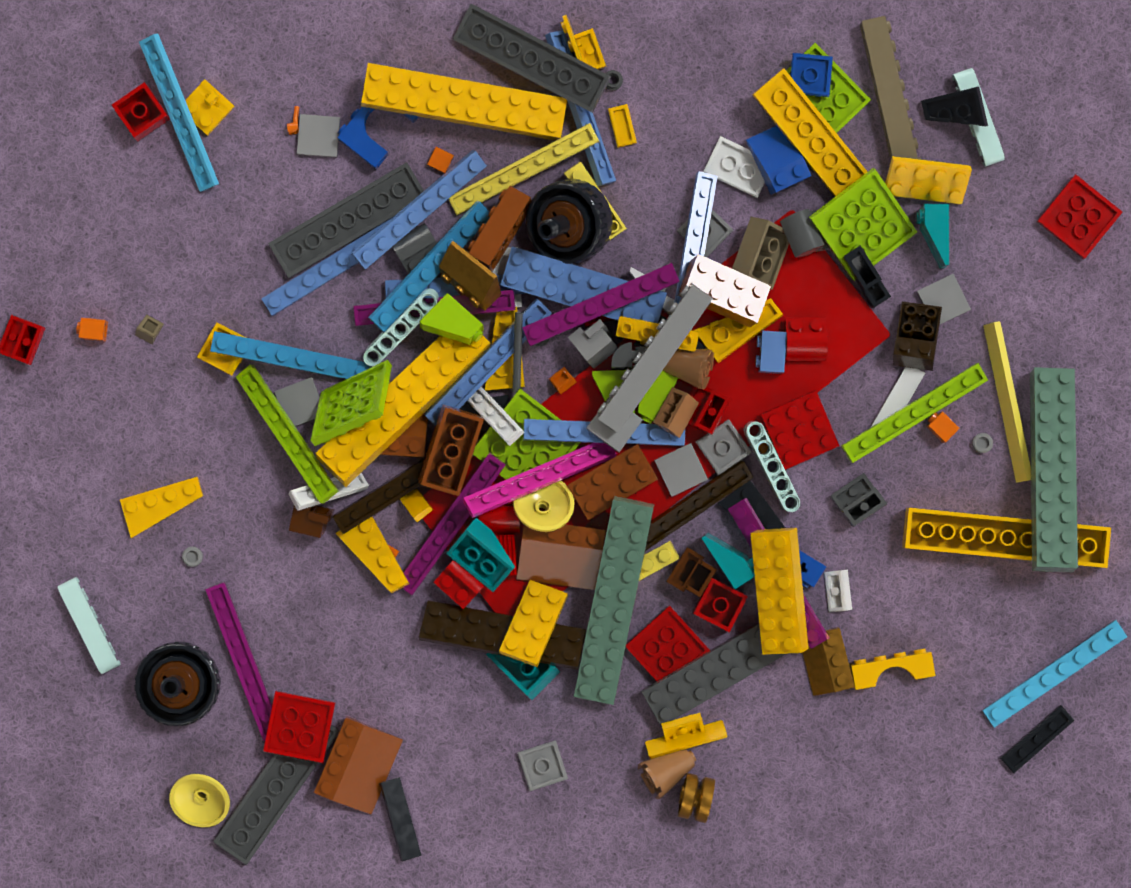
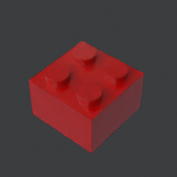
[112,82,170,141]
[692,578,748,633]

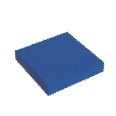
[790,53,833,98]

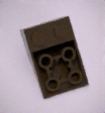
[893,301,942,371]

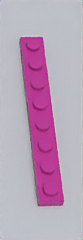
[463,443,617,518]

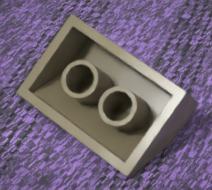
[732,217,789,290]

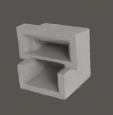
[568,319,618,369]

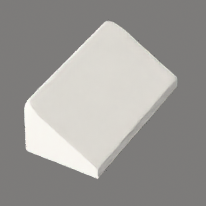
[824,570,852,612]

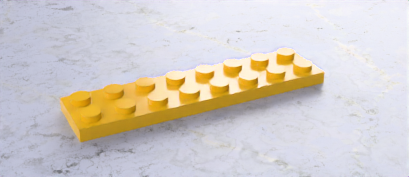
[752,68,867,197]

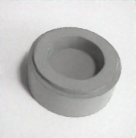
[972,433,993,453]
[182,547,203,567]

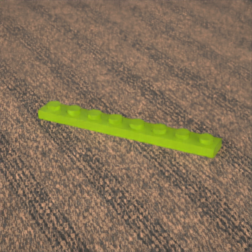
[841,363,988,463]
[236,364,339,504]

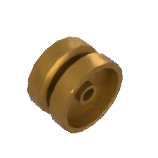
[678,773,715,823]

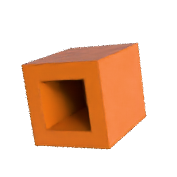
[76,318,108,341]
[926,411,960,443]

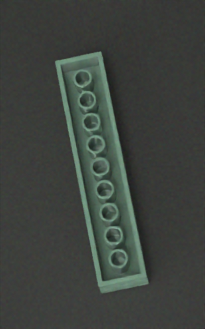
[1030,367,1078,572]
[574,496,654,705]

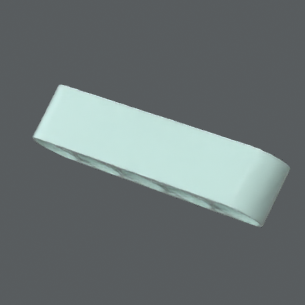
[952,68,1005,167]
[363,288,439,367]
[744,421,800,512]
[58,577,121,674]

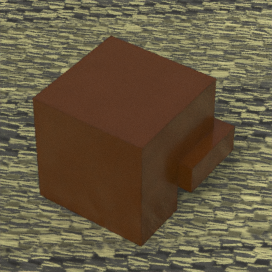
[289,505,335,538]
[666,547,717,597]

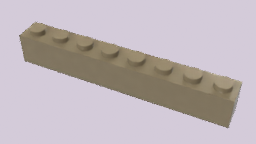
[860,16,921,160]

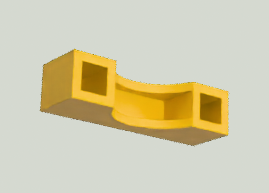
[850,648,936,690]

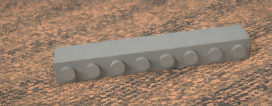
[597,283,713,433]

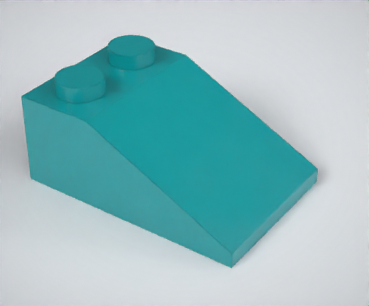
[916,204,949,269]
[446,518,515,592]
[702,533,755,589]
[486,653,560,700]

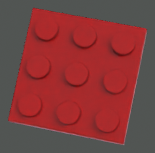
[1037,174,1122,259]
[760,390,839,470]
[626,605,710,681]
[263,691,336,763]

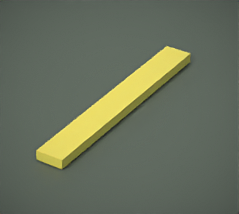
[448,123,600,215]
[983,321,1031,483]

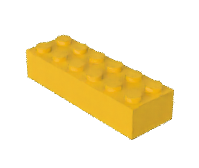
[750,528,809,655]

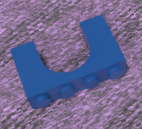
[337,107,418,170]

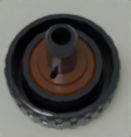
[526,179,613,264]
[134,642,221,727]

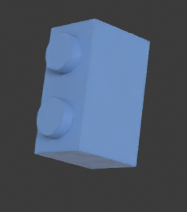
[755,331,787,374]

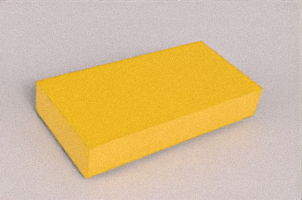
[608,104,637,148]
[400,488,433,522]

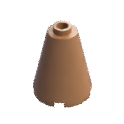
[663,349,714,389]
[638,749,696,799]

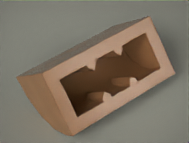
[653,387,699,438]

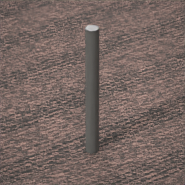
[512,312,523,393]

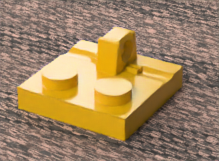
[185,79,235,136]
[197,322,246,376]

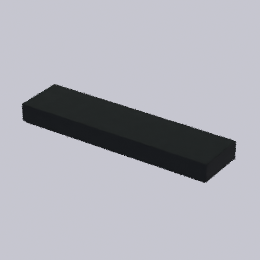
[1000,705,1075,773]
[379,777,422,862]

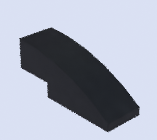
[843,245,891,308]

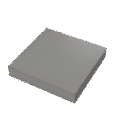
[297,114,340,158]
[677,209,733,258]
[916,274,971,324]
[274,377,320,427]
[586,396,643,453]
[696,419,752,475]
[654,443,708,497]
[517,740,568,791]

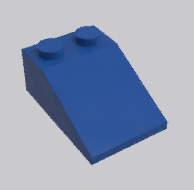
[746,126,812,195]

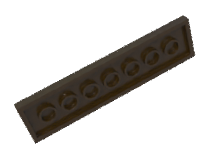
[419,600,586,670]

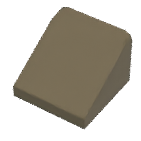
[135,314,164,345]

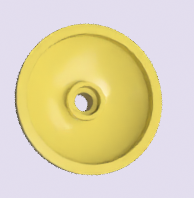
[513,481,574,532]
[169,774,230,827]

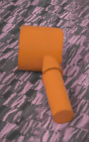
[287,106,300,135]

